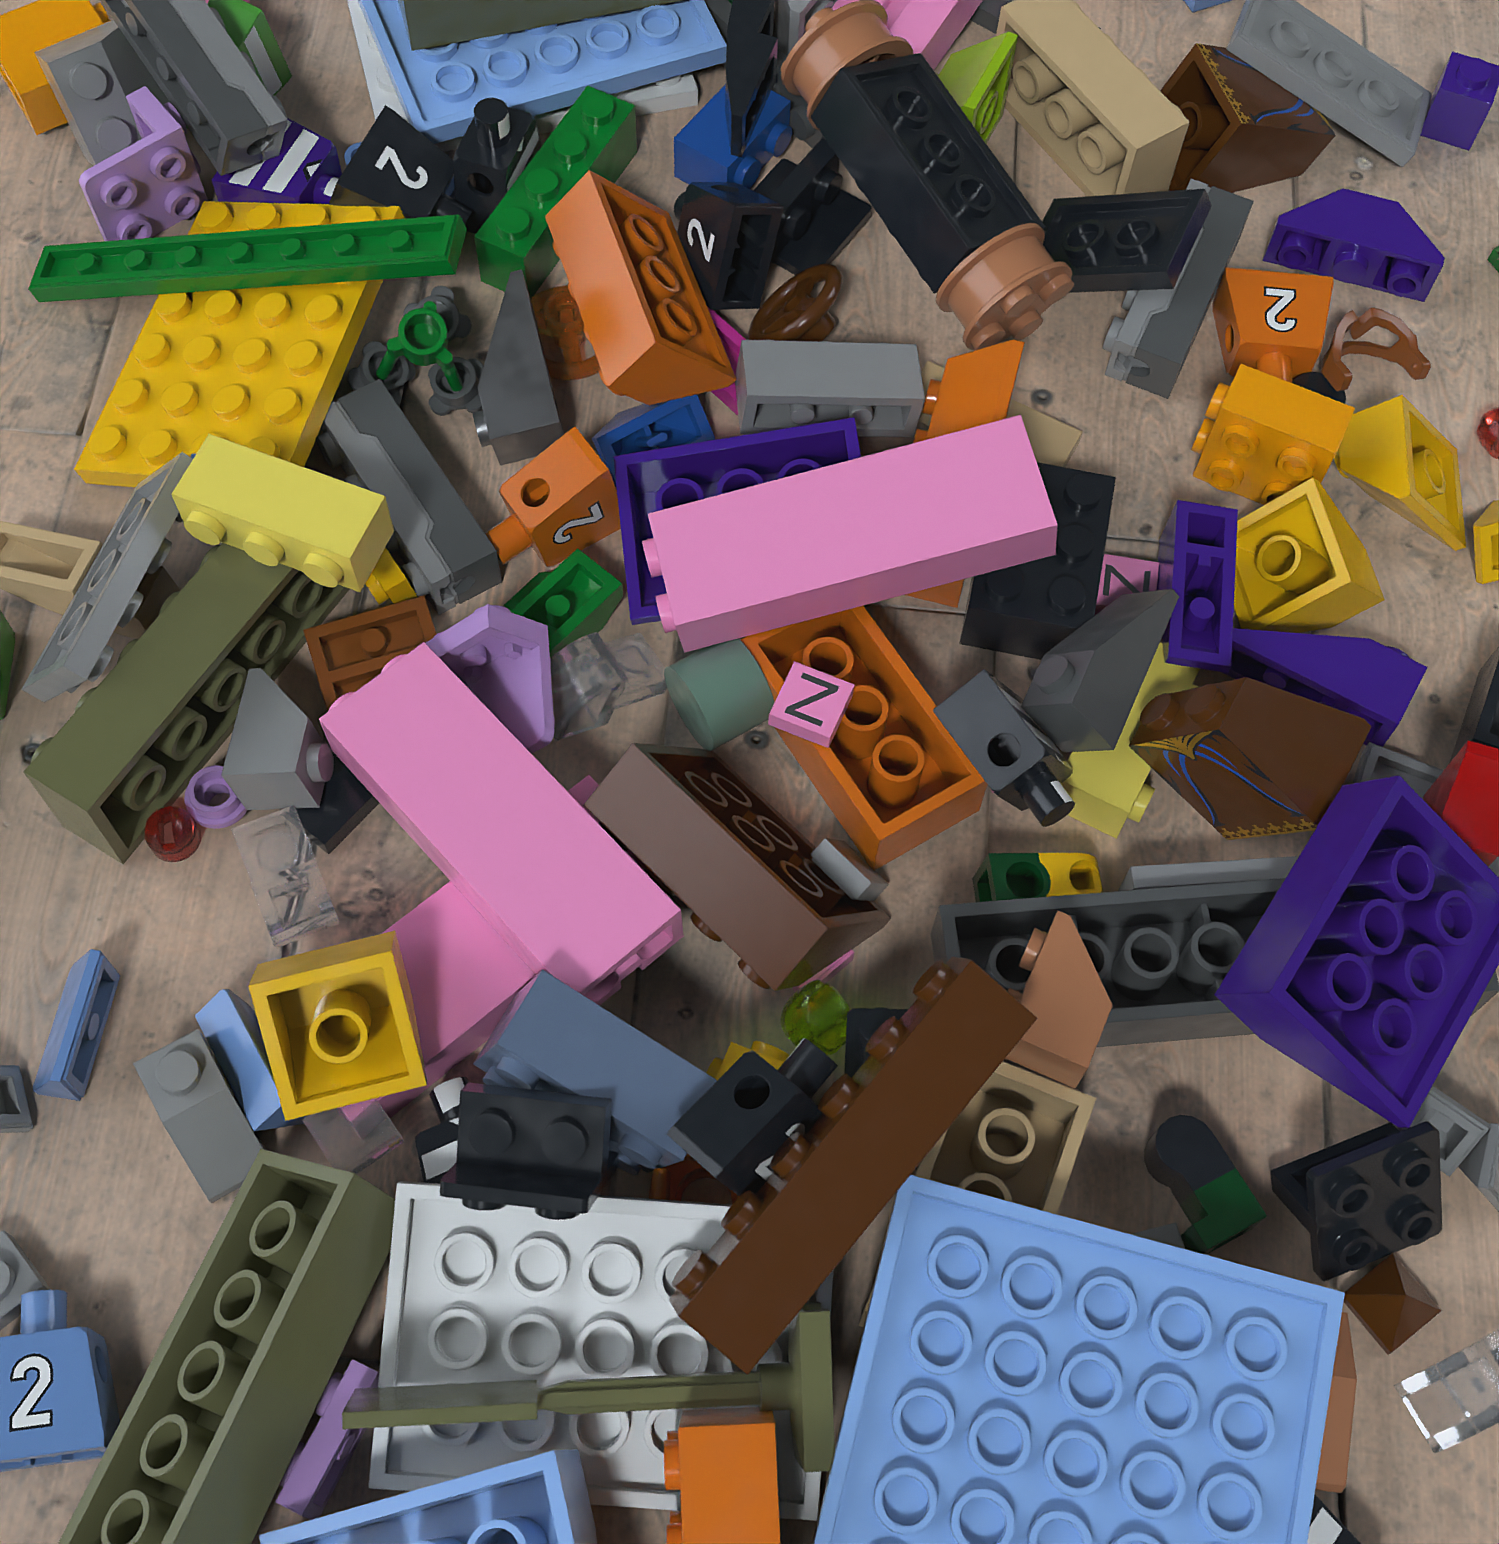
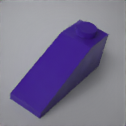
[1157,500,1238,673]
[1222,628,1428,747]

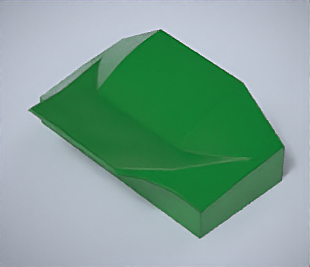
[503,548,623,671]

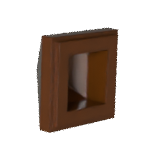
[1343,1253,1442,1355]

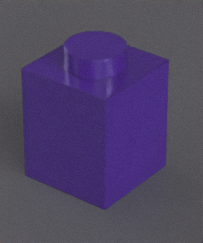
[1420,51,1499,151]

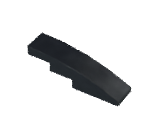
[725,0,778,157]

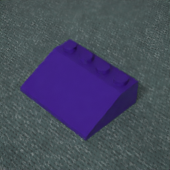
[613,417,861,625]
[1214,775,1499,1128]

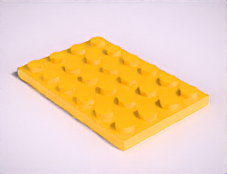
[74,201,406,487]

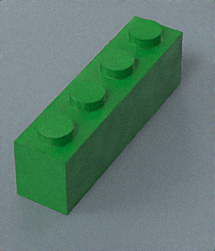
[474,85,637,299]

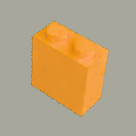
[0,0,110,135]
[1191,364,1355,505]

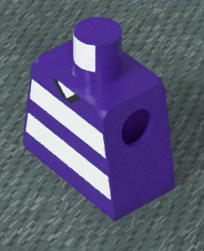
[211,118,342,204]

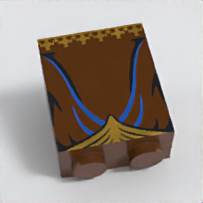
[1160,43,1336,193]
[1129,677,1372,840]

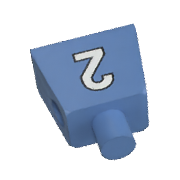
[0,1290,120,1472]

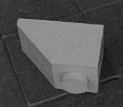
[221,668,334,810]
[133,1029,265,1203]

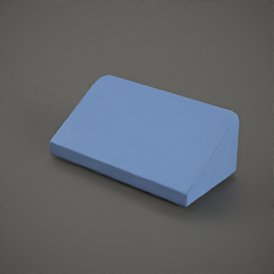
[33,949,120,1101]
[195,989,309,1131]

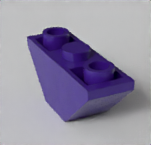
[1262,188,1445,302]

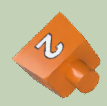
[1212,267,1334,383]
[485,426,621,567]

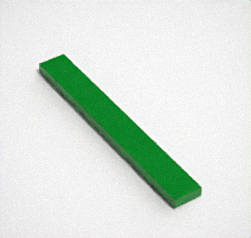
[28,214,467,302]

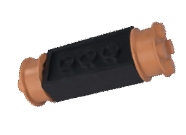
[781,0,1074,350]

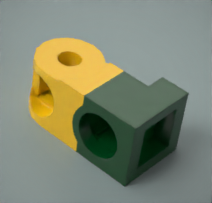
[972,853,1103,902]

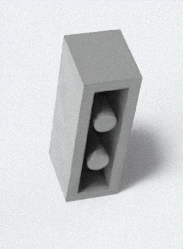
[735,340,925,437]

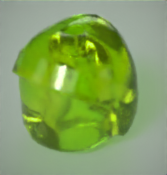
[780,979,851,1056]

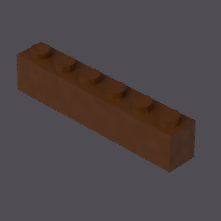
[669,957,1038,1375]

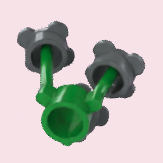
[347,286,484,416]

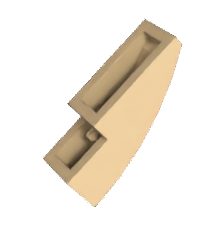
[0,521,181,639]

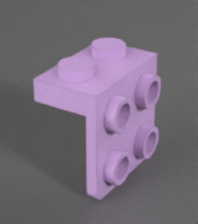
[79,86,208,241]
[426,604,555,754]

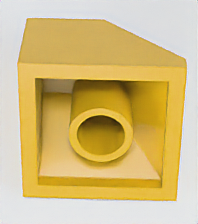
[1334,395,1466,551]
[1234,478,1385,633]

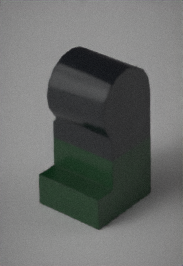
[1144,1115,1267,1255]

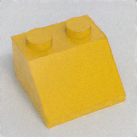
[248,931,427,1121]

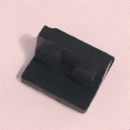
[753,138,872,275]
[440,1082,619,1220]
[1270,1121,1442,1281]

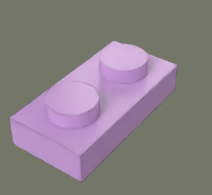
[275,1359,379,1520]

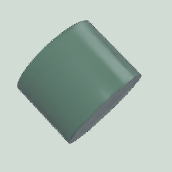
[664,638,774,751]

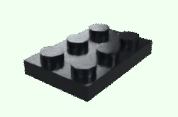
[1042,189,1212,293]

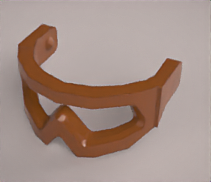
[1321,307,1431,391]

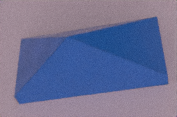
[592,394,716,490]

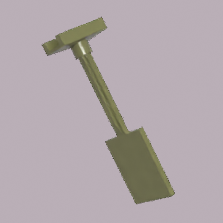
[342,1302,835,1473]

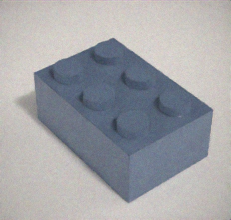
[473,970,718,1175]

